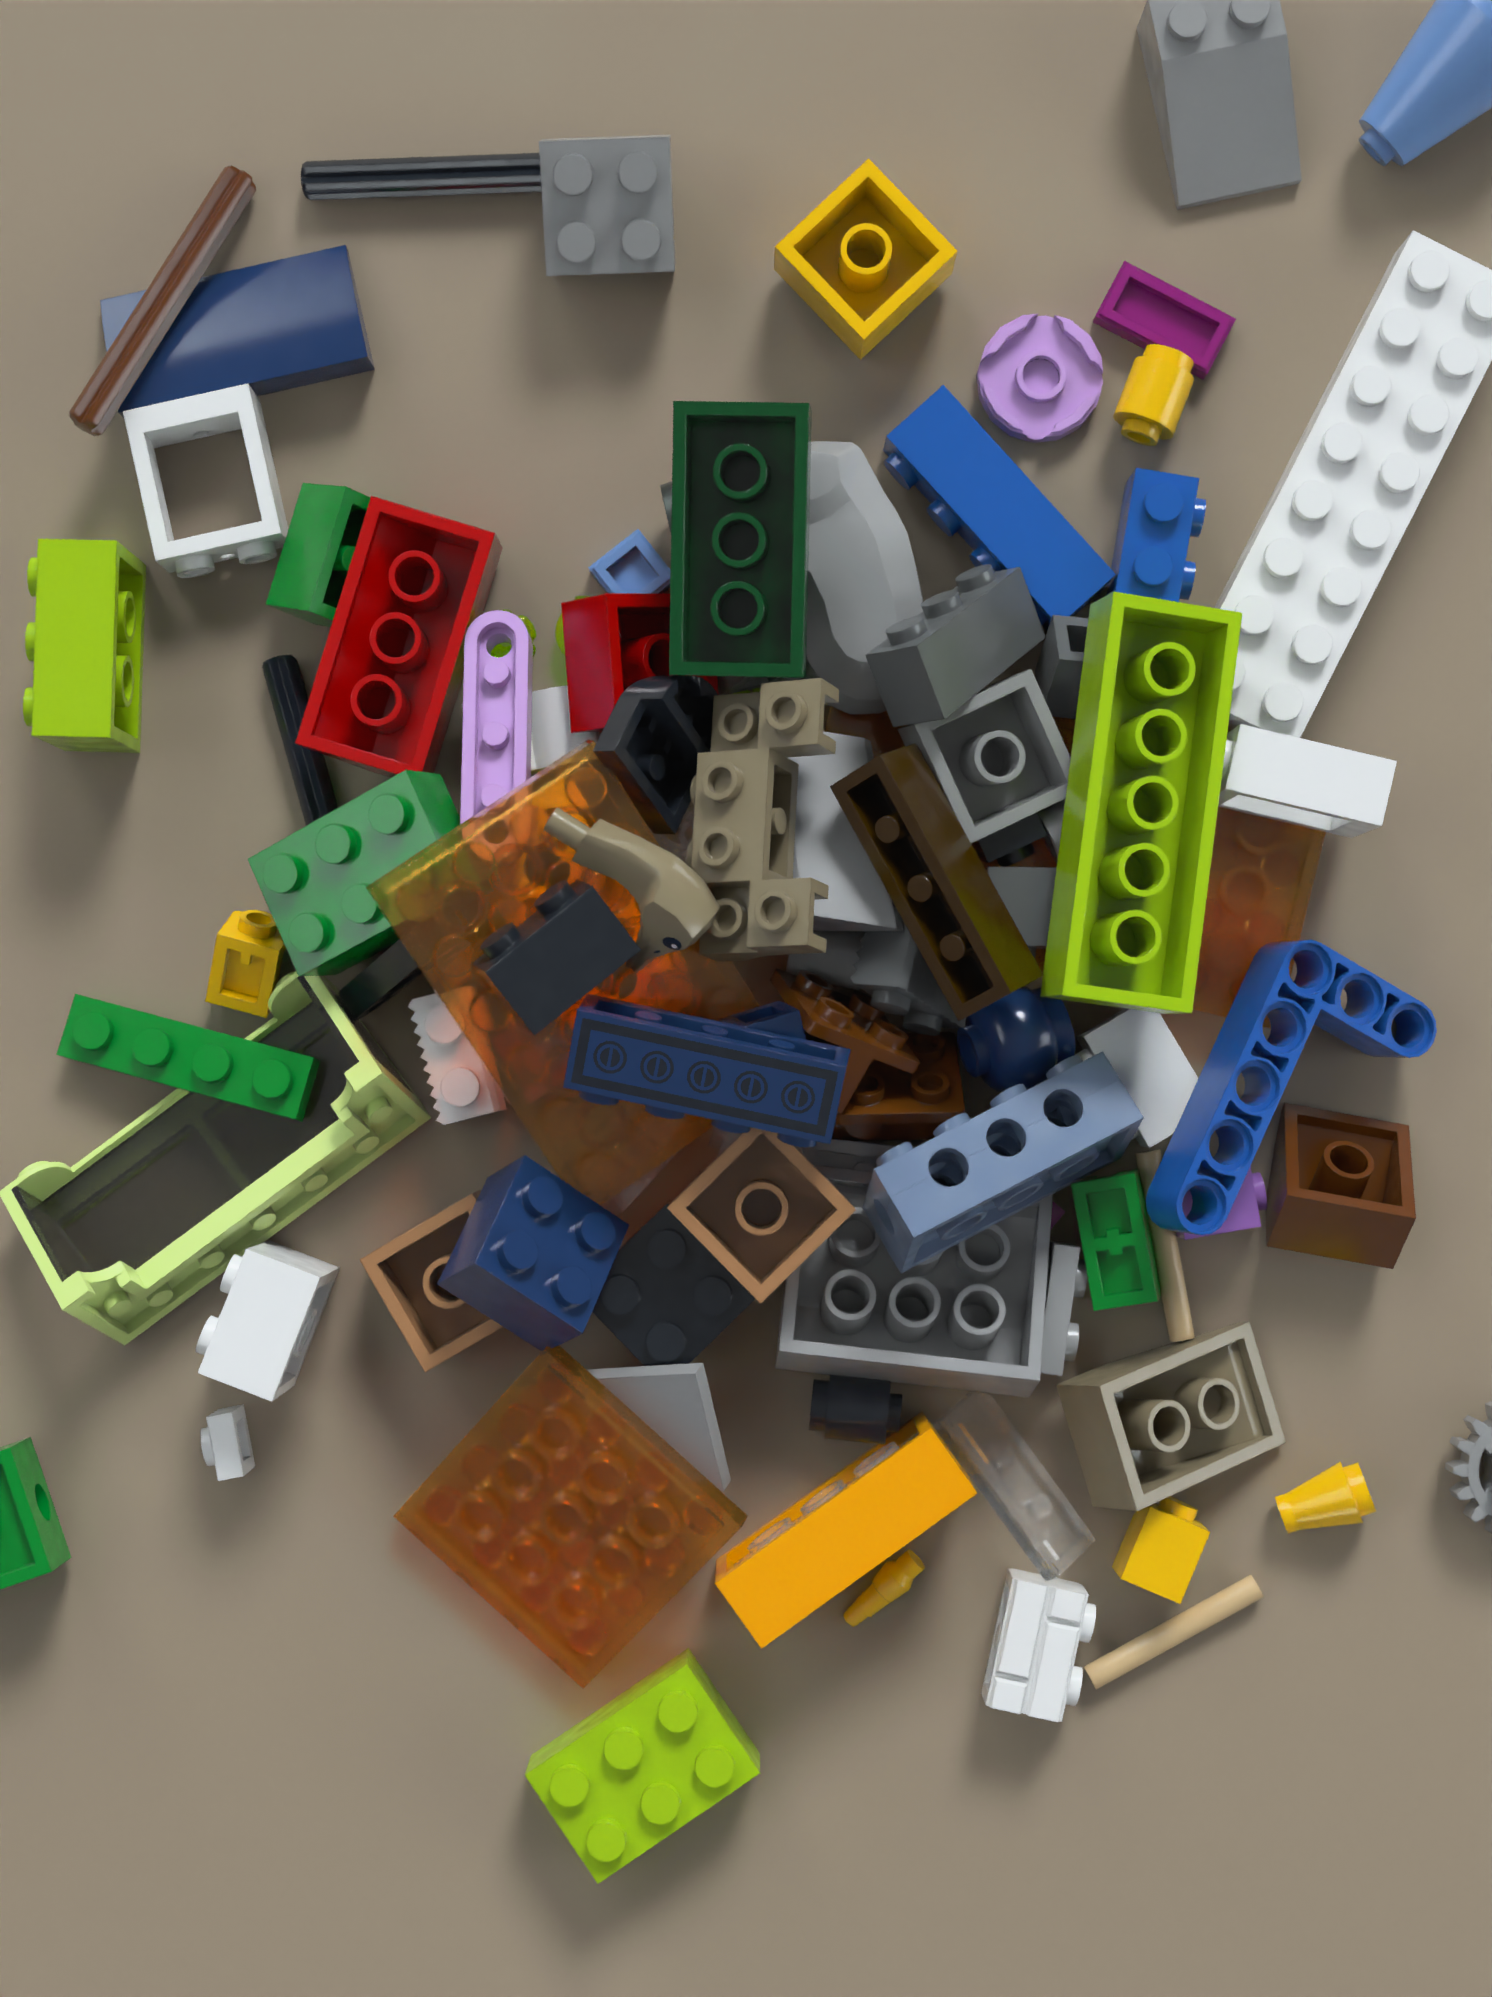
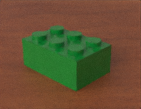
[248,770,493,976]

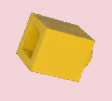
[1112,1496,1210,1604]

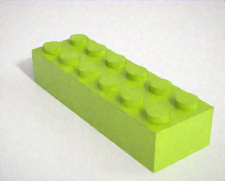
[1040,591,1242,1014]

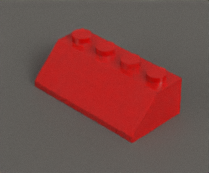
[295,496,503,778]

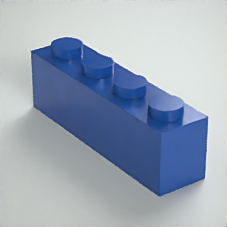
[883,385,1116,631]

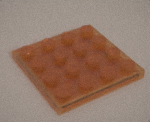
[393,1345,748,1689]

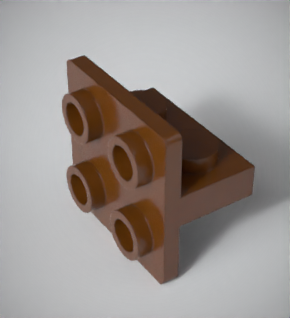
[770,968,921,1114]
[832,1032,965,1141]

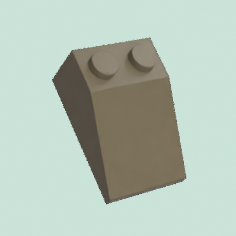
[1056,1321,1286,1511]

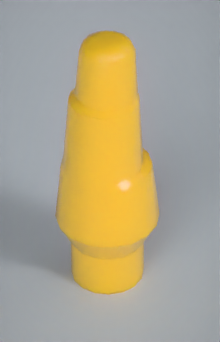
[843,1549,925,1627]

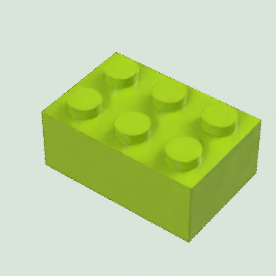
[23,538,146,753]
[525,1648,760,1884]

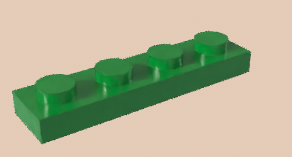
[56,994,320,1122]

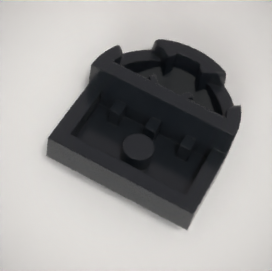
[593,675,718,835]

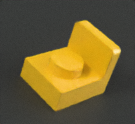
[205,910,286,1018]

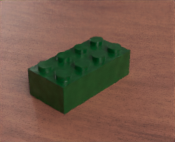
[669,401,812,678]

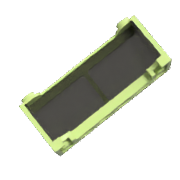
[0,971,431,1345]

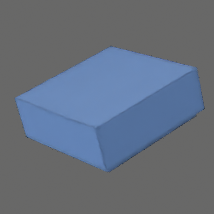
[588,529,671,594]

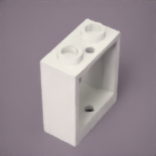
[123,384,288,578]
[1218,724,1397,838]

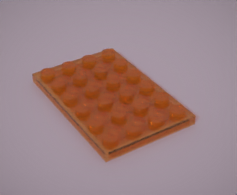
[366,740,760,1205]

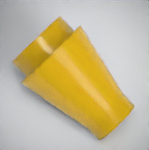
[1275,1461,1376,1534]

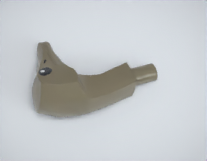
[543,807,720,972]

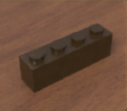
[830,743,1044,1021]

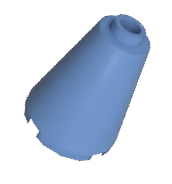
[1359,0,1492,166]

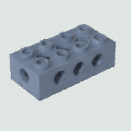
[862,1051,1144,1274]

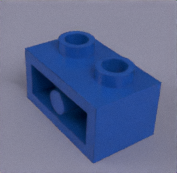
[1107,468,1206,602]

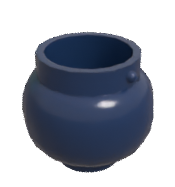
[957,986,1075,1092]

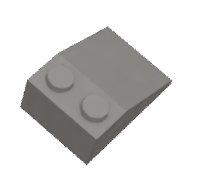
[1137,0,1302,210]

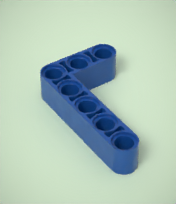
[1146,940,1437,1235]

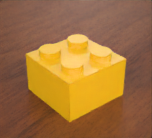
[774,158,958,360]

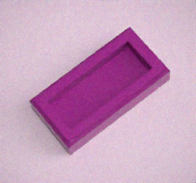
[1093,261,1236,380]

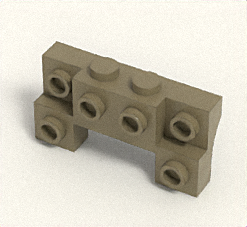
[686,678,839,962]

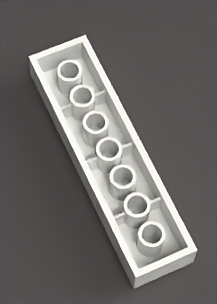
[1214,230,1492,738]

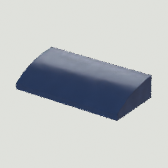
[100,245,375,418]

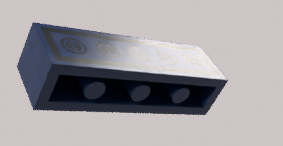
[563,994,851,1148]

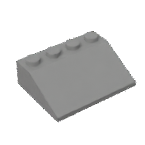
[775,1165,1053,1398]

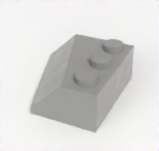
[788,731,904,931]

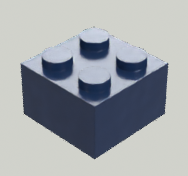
[437,1155,629,1353]

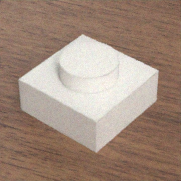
[201,1404,255,1481]

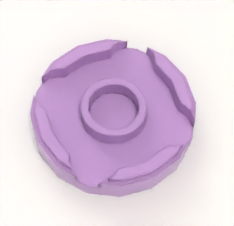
[976,314,1103,443]

